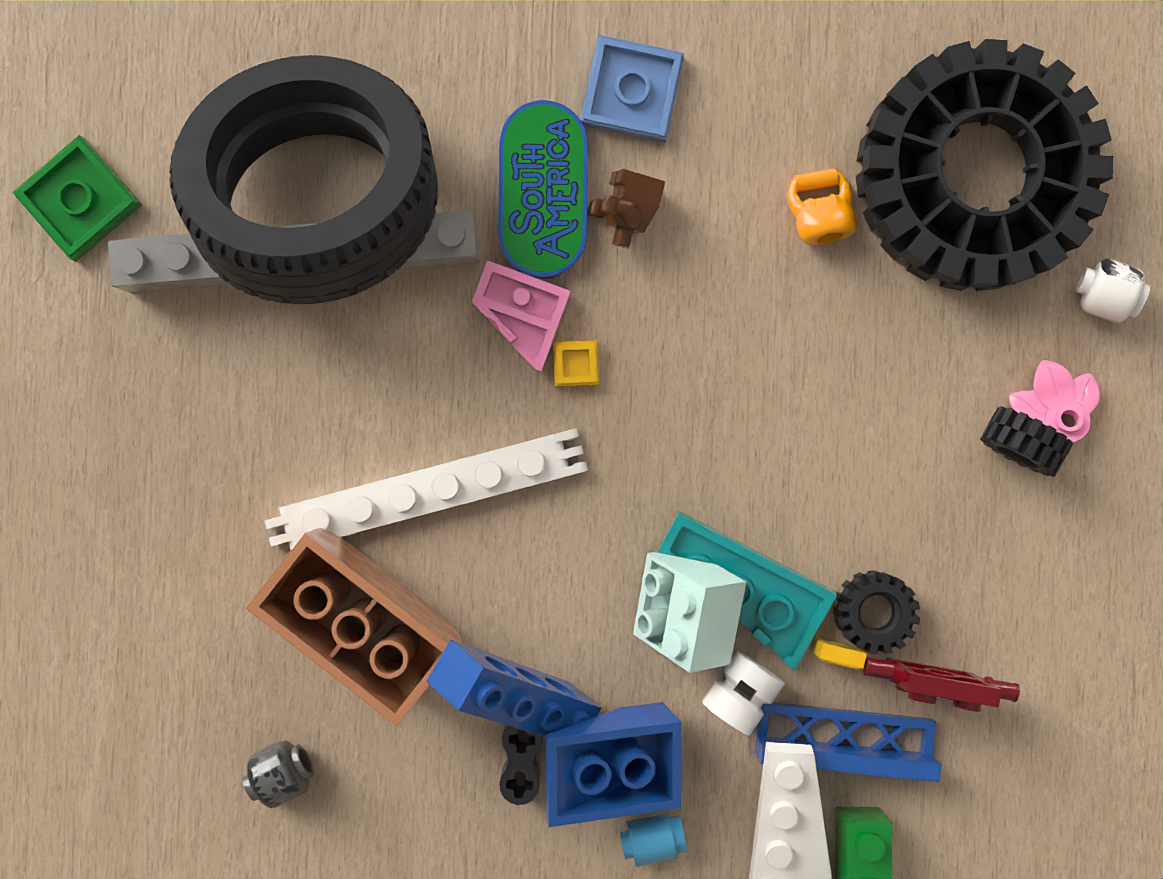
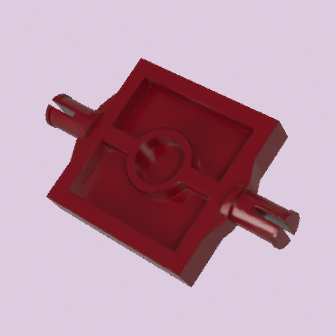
[863,657,1020,712]

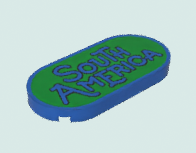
[498,100,588,279]

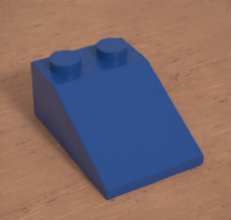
[545,702,681,827]

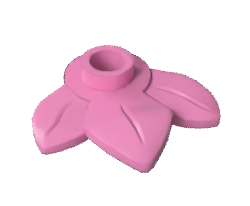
[1008,360,1100,443]

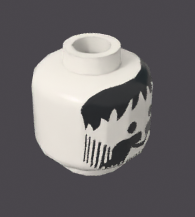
[1075,258,1150,323]

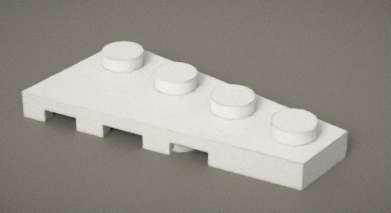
[749,742,832,879]

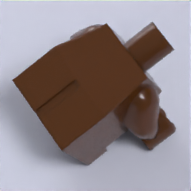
[588,169,666,249]

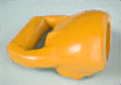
[787,168,857,245]

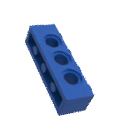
[426,640,601,736]

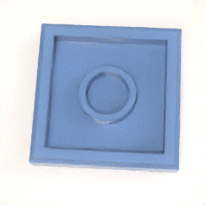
[581,35,684,143]

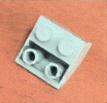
[633,552,746,673]

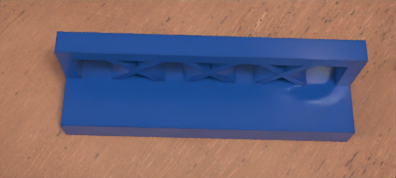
[754,702,942,782]

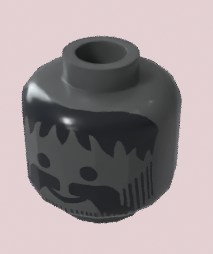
[243,740,314,808]

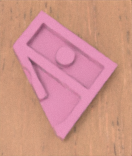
[472,260,571,372]

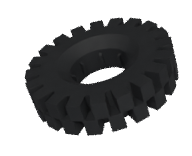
[856,39,1114,291]

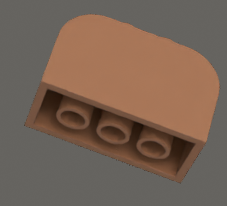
[245,528,462,727]

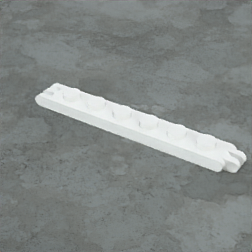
[264,428,588,550]

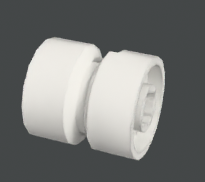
[702,650,785,736]

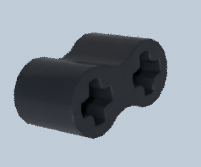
[499,725,543,805]

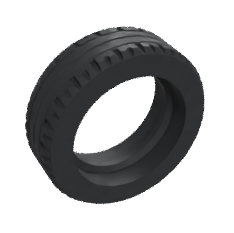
[169,55,438,305]

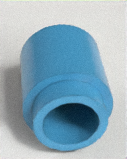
[620,813,687,867]

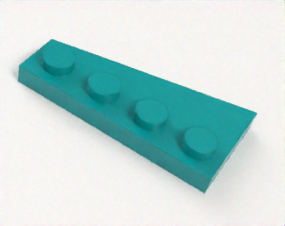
[658,510,837,671]

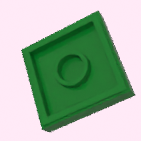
[12,135,143,262]

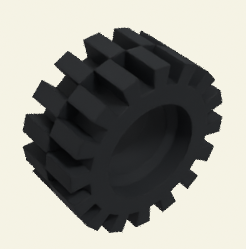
[980,406,1073,477]
[833,570,920,654]

